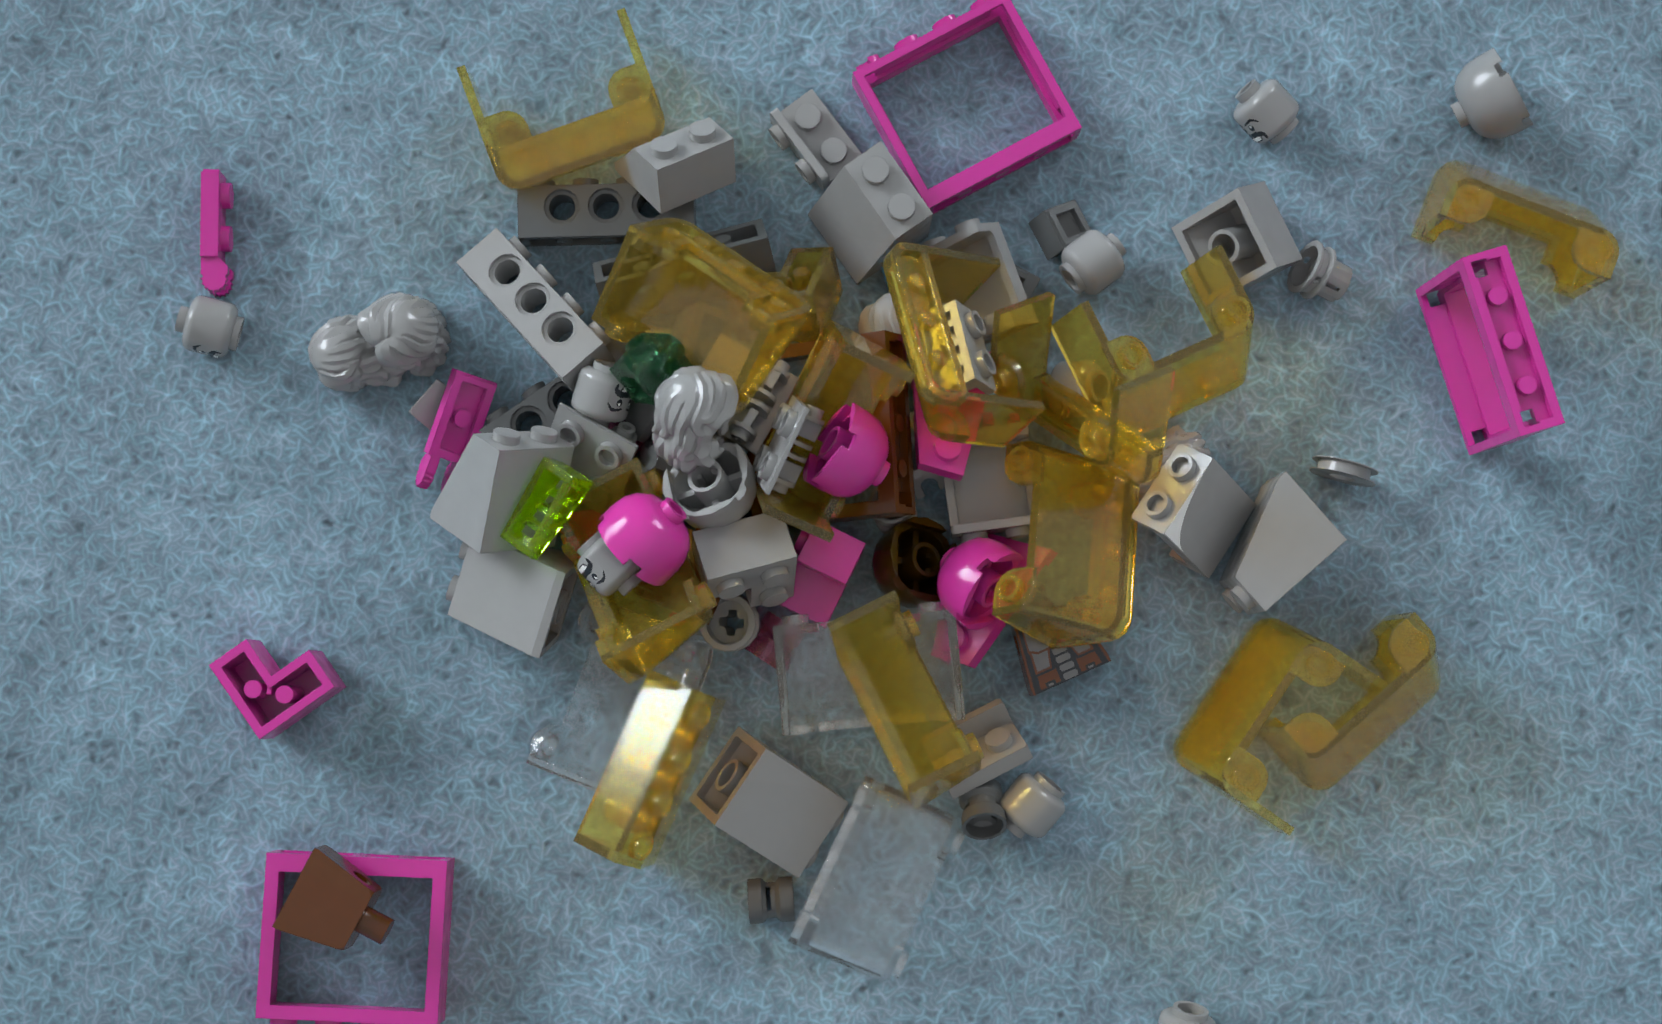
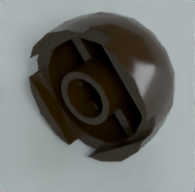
[872,517,957,608]

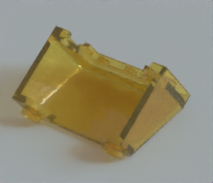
[1411,160,1619,299]
[591,218,811,414]
[992,441,1140,649]
[540,457,717,684]
[1256,612,1441,790]

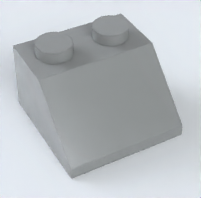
[615,117,736,214]
[1172,181,1303,305]

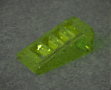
[500,456,593,560]

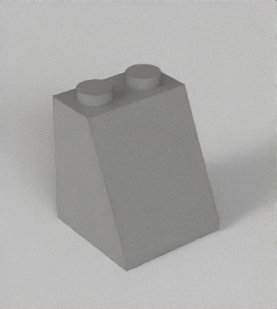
[808,141,933,285]
[430,426,575,554]
[1219,471,1347,615]
[446,542,581,658]
[689,726,849,878]

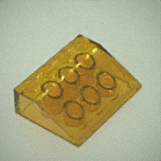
[574,669,727,869]

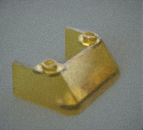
[456,8,665,191]
[883,242,1045,448]
[1050,245,1254,441]
[990,292,1176,486]
[755,320,915,542]
[827,590,984,809]
[1173,618,1390,836]

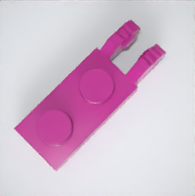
[200,169,234,298]
[415,368,497,491]

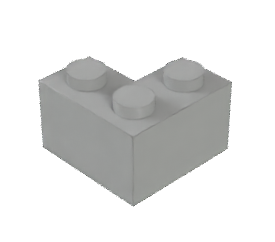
[692,509,797,608]

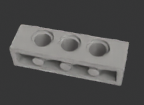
[456,228,615,393]

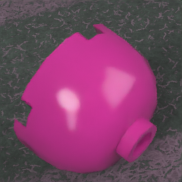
[803,403,890,498]
[597,493,690,586]
[937,537,1026,630]

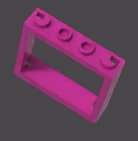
[852,0,1082,214]
[1415,245,1565,456]
[255,850,455,1024]

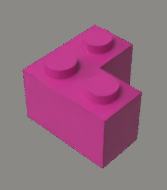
[779,519,866,628]
[209,639,346,739]

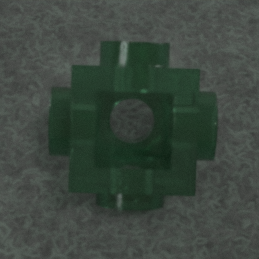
[609,332,693,405]

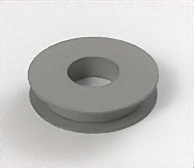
[1309,455,1379,487]

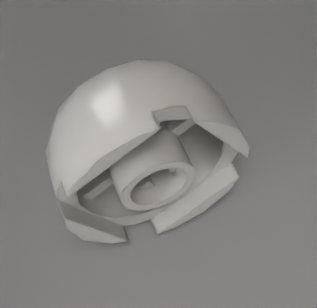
[1450,48,1533,139]
[662,436,757,529]

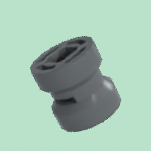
[958,779,1007,840]
[747,876,795,924]

